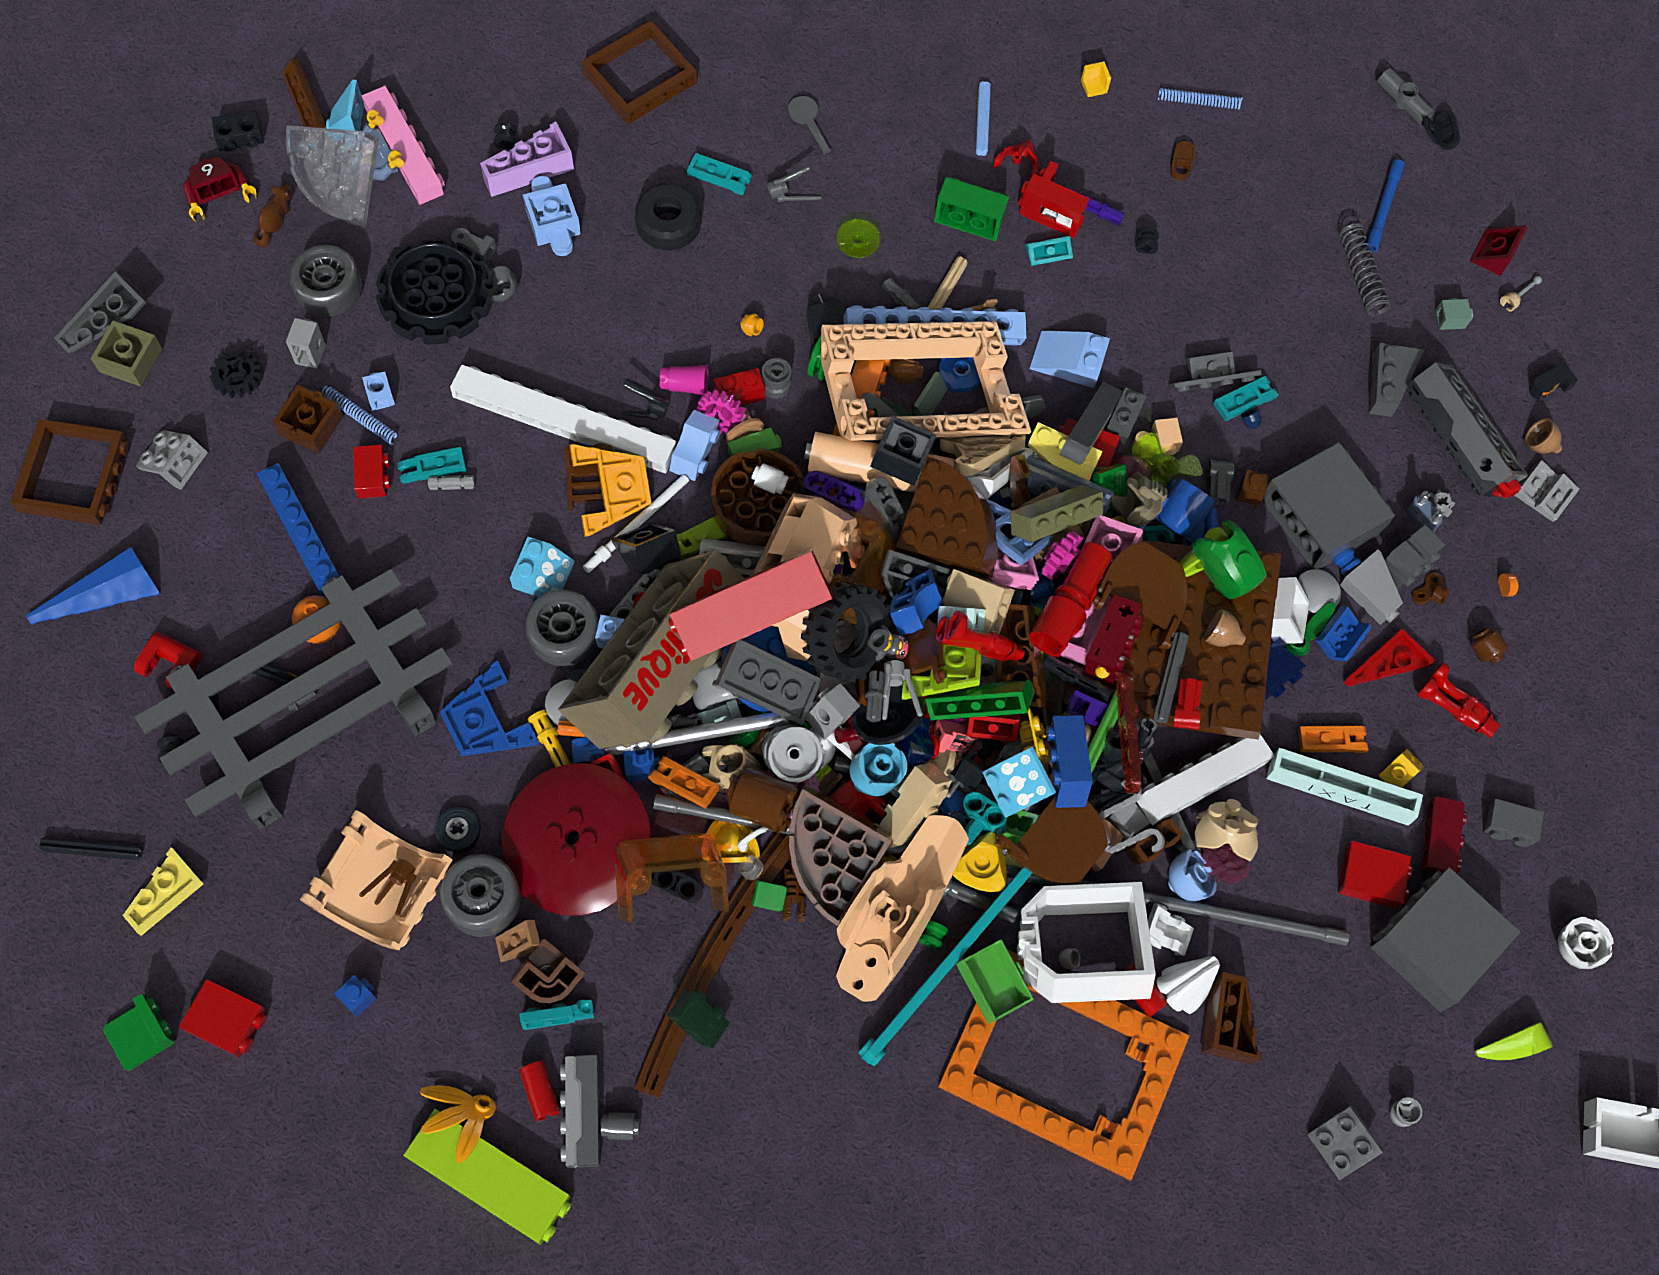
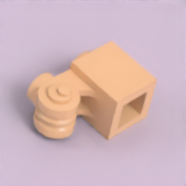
[1132,418,1183,458]

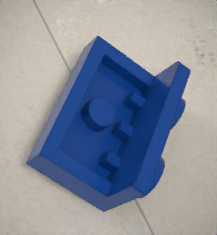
[1316,606,1372,661]

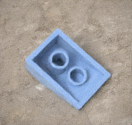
[1030,331,1110,388]

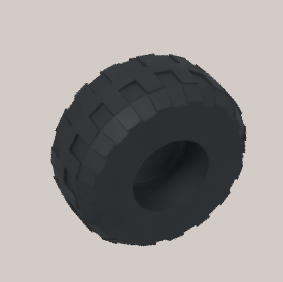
[635,184,701,251]

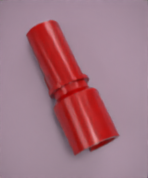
[1029,542,1112,657]

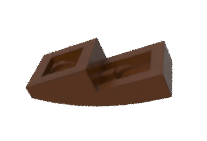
[1009,454,1033,507]

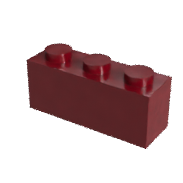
[1421,796,1467,875]

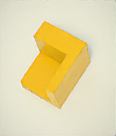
[1081,62,1111,97]

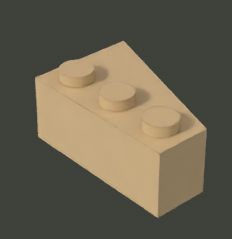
[874,762,952,848]

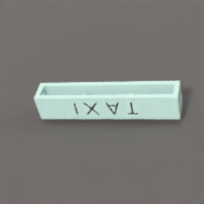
[1266,748,1423,826]

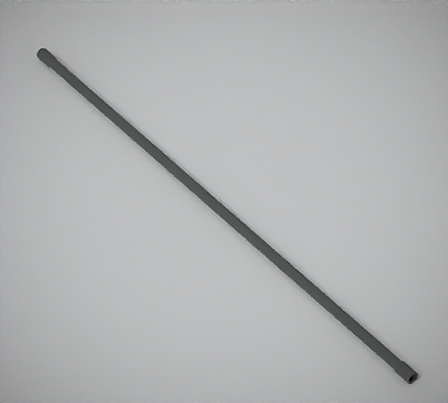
[653,794,1349,946]

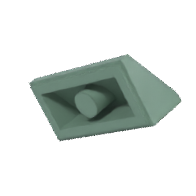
[913,371,948,416]

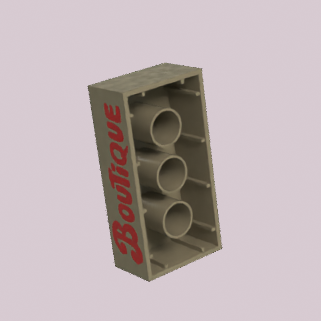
[558,550,744,749]

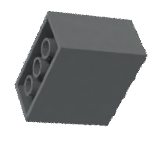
[1262,443,1395,570]
[1371,867,1520,1012]

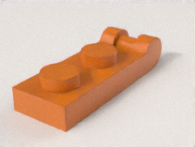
[1298,726,1369,753]
[648,756,720,809]

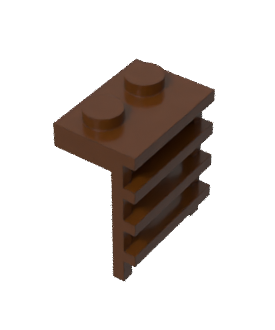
[564,443,612,511]

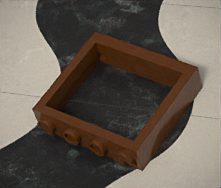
[581,21,697,125]
[10,419,129,525]

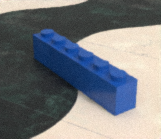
[256,463,339,596]

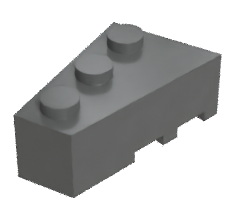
[1369,343,1424,417]

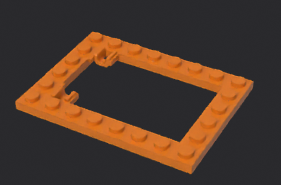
[938,949,1189,1181]

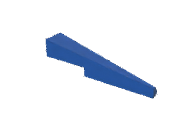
[26,547,160,625]

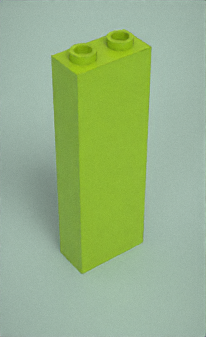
[403,1109,572,1245]

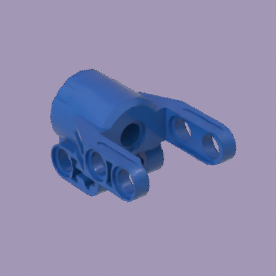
[1131,478,1216,546]

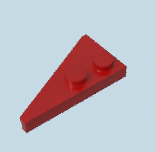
[1344,629,1436,687]

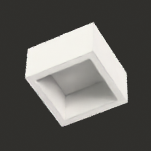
[1271,577,1310,644]

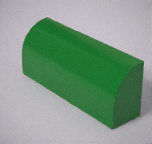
[925,680,1035,720]

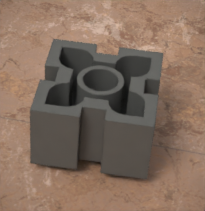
[1385,525,1445,589]

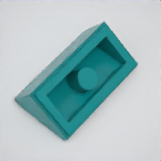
[1024,236,1073,266]

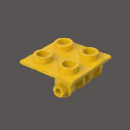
[1019,708,1050,770]

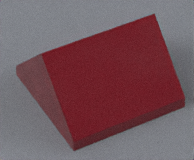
[1470,225,1527,276]

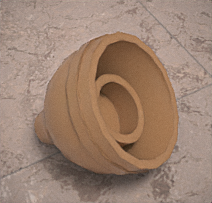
[1524,418,1562,454]
[1204,608,1246,647]

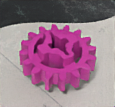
[696,389,747,434]
[1042,531,1084,581]

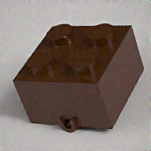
[273,385,343,453]

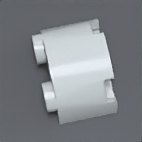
[1148,903,1194,956]

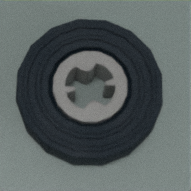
[435,807,481,853]

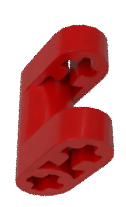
[134,632,203,690]

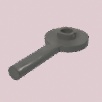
[788,96,831,154]

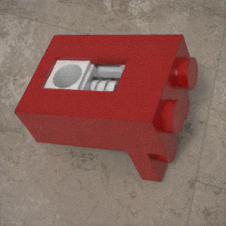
[1018,161,1090,238]

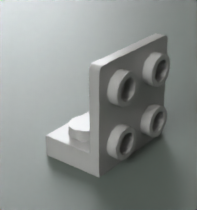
[136,430,208,489]

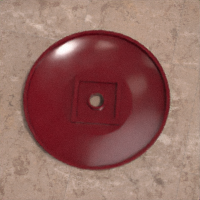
[502,763,652,916]

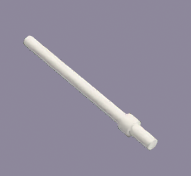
[583,475,689,573]

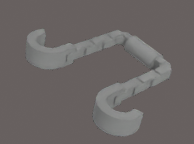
[1099,780,1165,854]

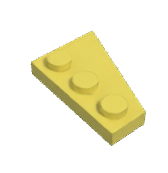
[1027,422,1102,481]
[123,847,203,936]

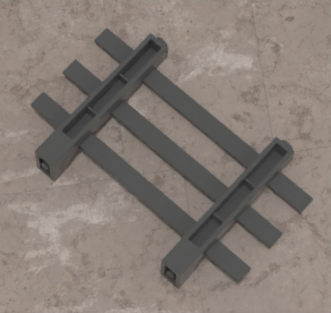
[135,569,453,830]

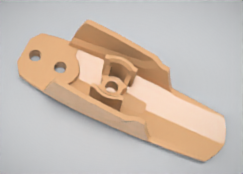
[836,815,969,1002]

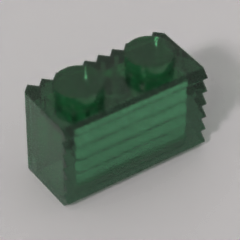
[667,990,730,1049]

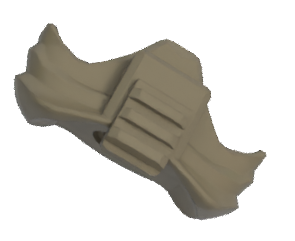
[1111,472,1167,527]

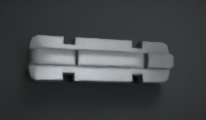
[428,475,475,490]

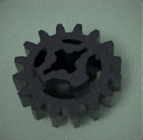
[210,349,262,399]

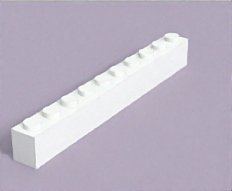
[450,365,676,474]

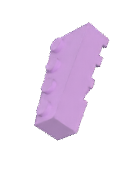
[480,122,574,197]

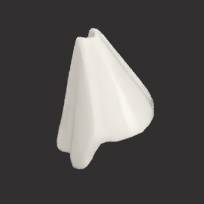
[1156,956,1220,1014]

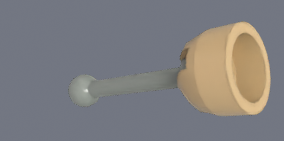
[1500,276,1542,312]

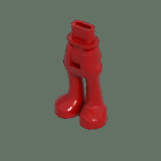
[935,610,1025,661]
[1417,662,1501,738]

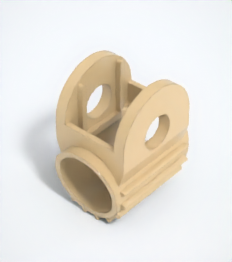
[699,744,764,793]

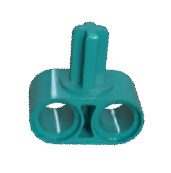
[963,792,1007,846]

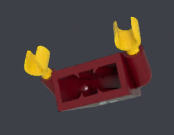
[183,157,257,222]

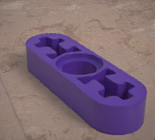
[804,471,865,512]

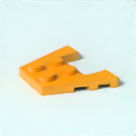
[569,444,652,537]

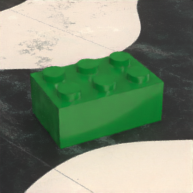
[934,177,1009,241]

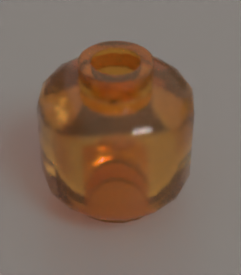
[888,359,923,385]

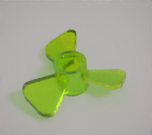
[1132,433,1203,488]

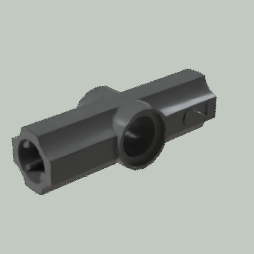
[1377,68,1435,125]

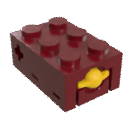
[1085,594,1145,688]

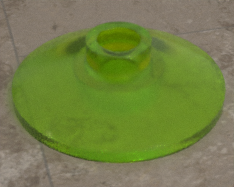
[836,219,880,258]

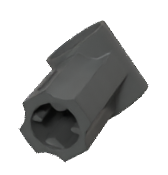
[1207,459,1234,506]

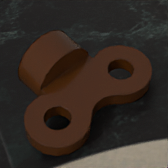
[1412,572,1450,605]

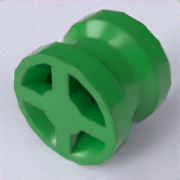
[918,920,948,950]

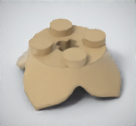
[1195,799,1258,861]

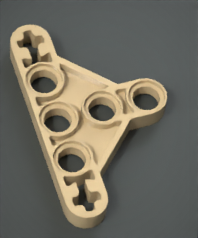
[939,434,1026,476]

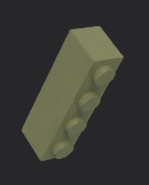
[1011,485,1103,542]

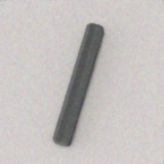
[1153,632,1189,724]

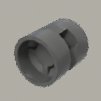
[762,358,792,399]

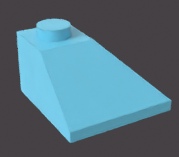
[326,80,364,141]

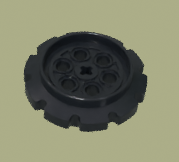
[376,239,493,344]

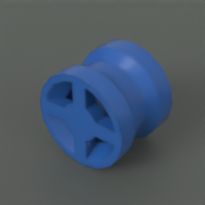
[1332,548,1362,576]

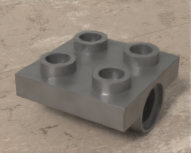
[1308,1105,1384,1181]

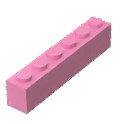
[361,86,445,205]

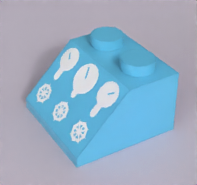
[510,537,575,597]
[982,747,1056,818]

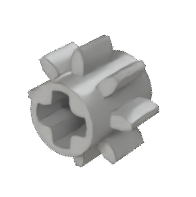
[1428,490,1455,517]

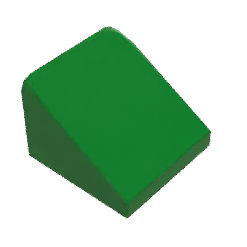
[751,880,787,912]

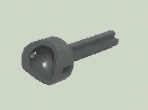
[940,877,1018,923]

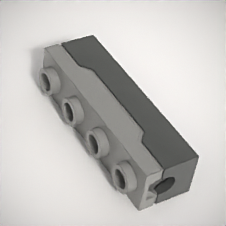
[560,1055,600,1168]

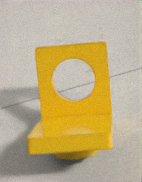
[1379,749,1425,788]

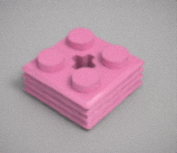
[988,547,1039,590]

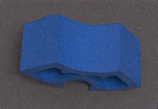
[890,569,944,636]

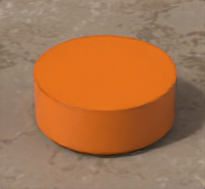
[1498,573,1518,597]

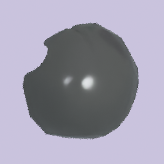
[490,266,518,302]

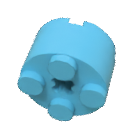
[850,743,907,796]

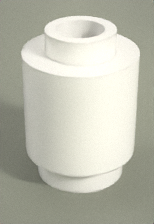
[751,463,789,494]

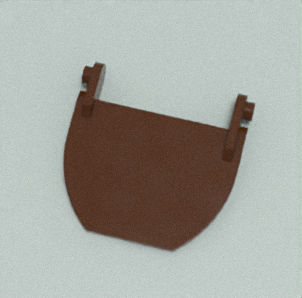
[1092,542,1188,650]
[857,618,947,707]
[994,772,1108,883]

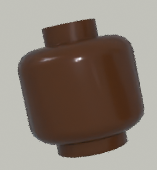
[1471,627,1508,664]

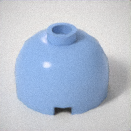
[1168,849,1217,901]

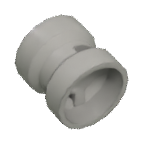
[1389,1097,1422,1127]

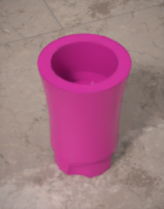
[659,364,709,396]

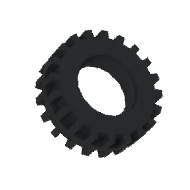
[801,582,895,682]

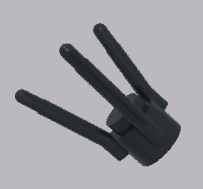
[622,379,670,421]

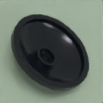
[851,683,925,745]

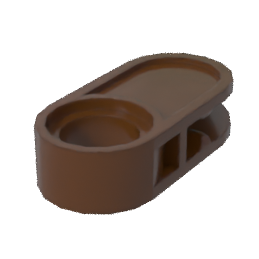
[1170,141,1196,181]

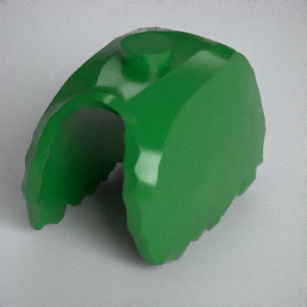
[1192,519,1267,599]

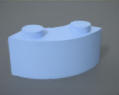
[669,410,720,481]

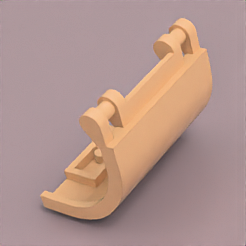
[300,810,453,950]

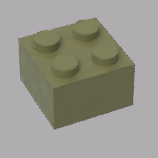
[91,321,162,387]

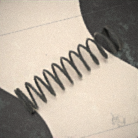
[1339,223,1390,315]

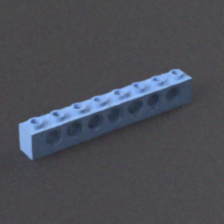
[843,305,1027,345]

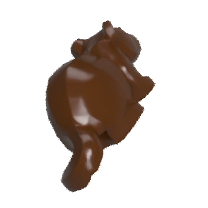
[253,184,293,247]

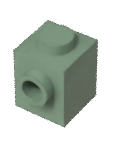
[1435,298,1473,330]

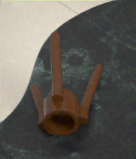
[359,858,417,916]

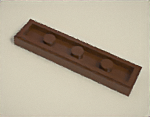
[282,58,326,140]

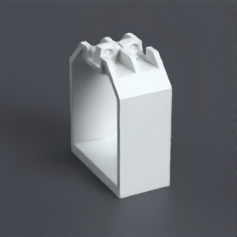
[1017,882,1156,1003]

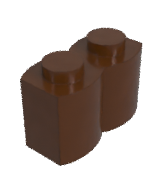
[1125,819,1183,864]

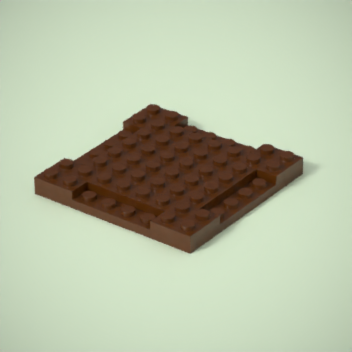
[1060,528,1282,740]

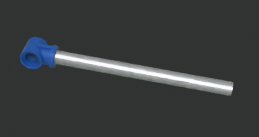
[571,712,790,764]

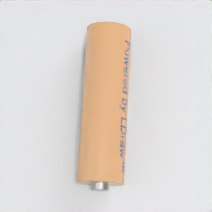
[804,432,955,493]

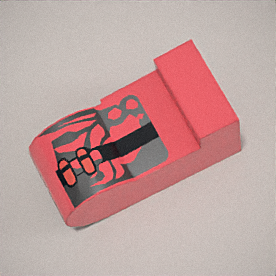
[933,719,979,755]

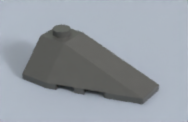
[54,271,147,354]

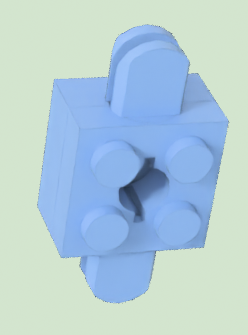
[523,176,581,256]

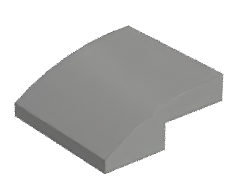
[1515,460,1579,522]

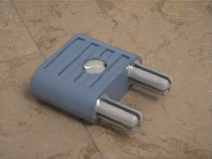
[1406,491,1444,533]

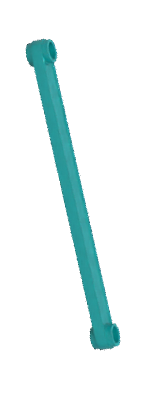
[858,867,1032,1067]

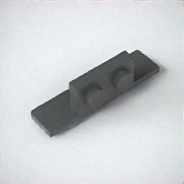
[1168,352,1262,392]

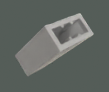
[1340,550,1403,625]

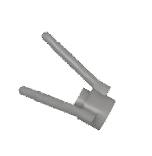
[882,660,922,720]

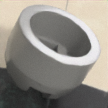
[1059,948,1081,969]

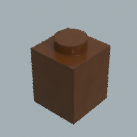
[1236,469,1270,507]

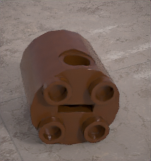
[727,767,799,833]

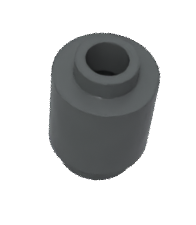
[601,1112,640,1140]

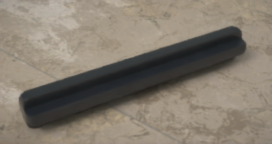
[39,837,143,861]

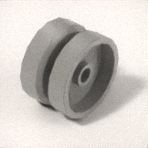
[762,724,823,782]

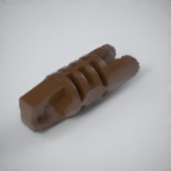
[782,858,806,922]

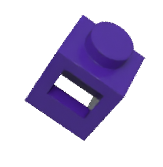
[1066,690,1109,727]

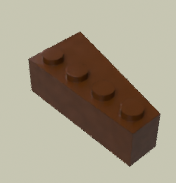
[995,604,1049,708]

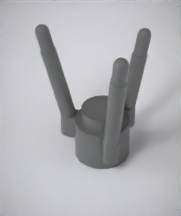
[767,166,822,203]

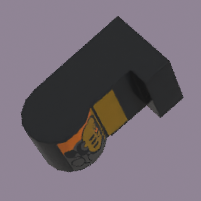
[1529,363,1578,400]

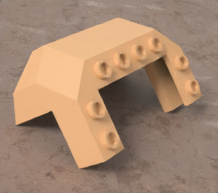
[753,493,865,661]

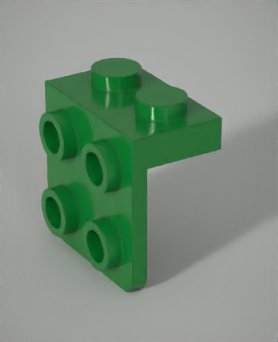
[103,993,175,1071]

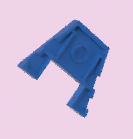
[440,661,539,757]

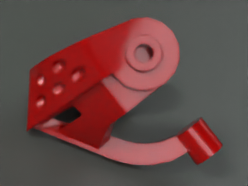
[993,140,1040,179]

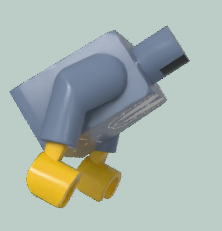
[341,110,404,181]

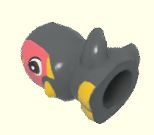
[867,625,909,661]

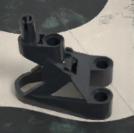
[1042,718,1157,810]

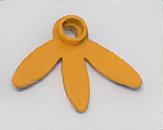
[419,1085,496,1163]

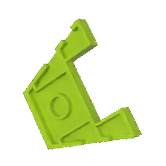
[902,623,981,700]

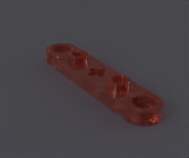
[1116,673,1143,794]

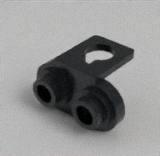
[1424,110,1461,150]

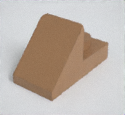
[495,920,540,962]

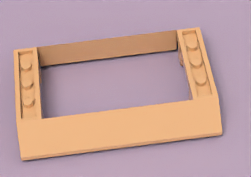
[821,321,1031,441]

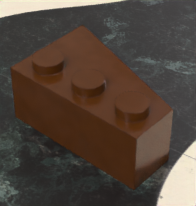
[1201,972,1262,1064]

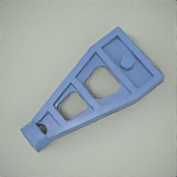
[985,498,1053,566]

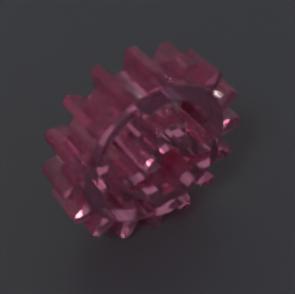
[1201,843,1252,885]

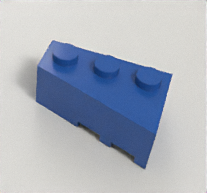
[1046,715,1093,808]

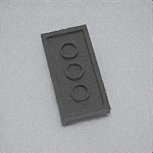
[712,639,822,725]

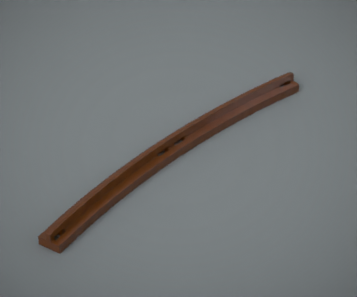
[634,770,847,1099]

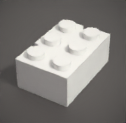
[1583,1098,1659,1169]

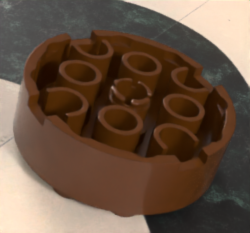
[711,449,807,546]

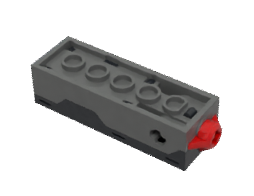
[1407,362,1528,498]

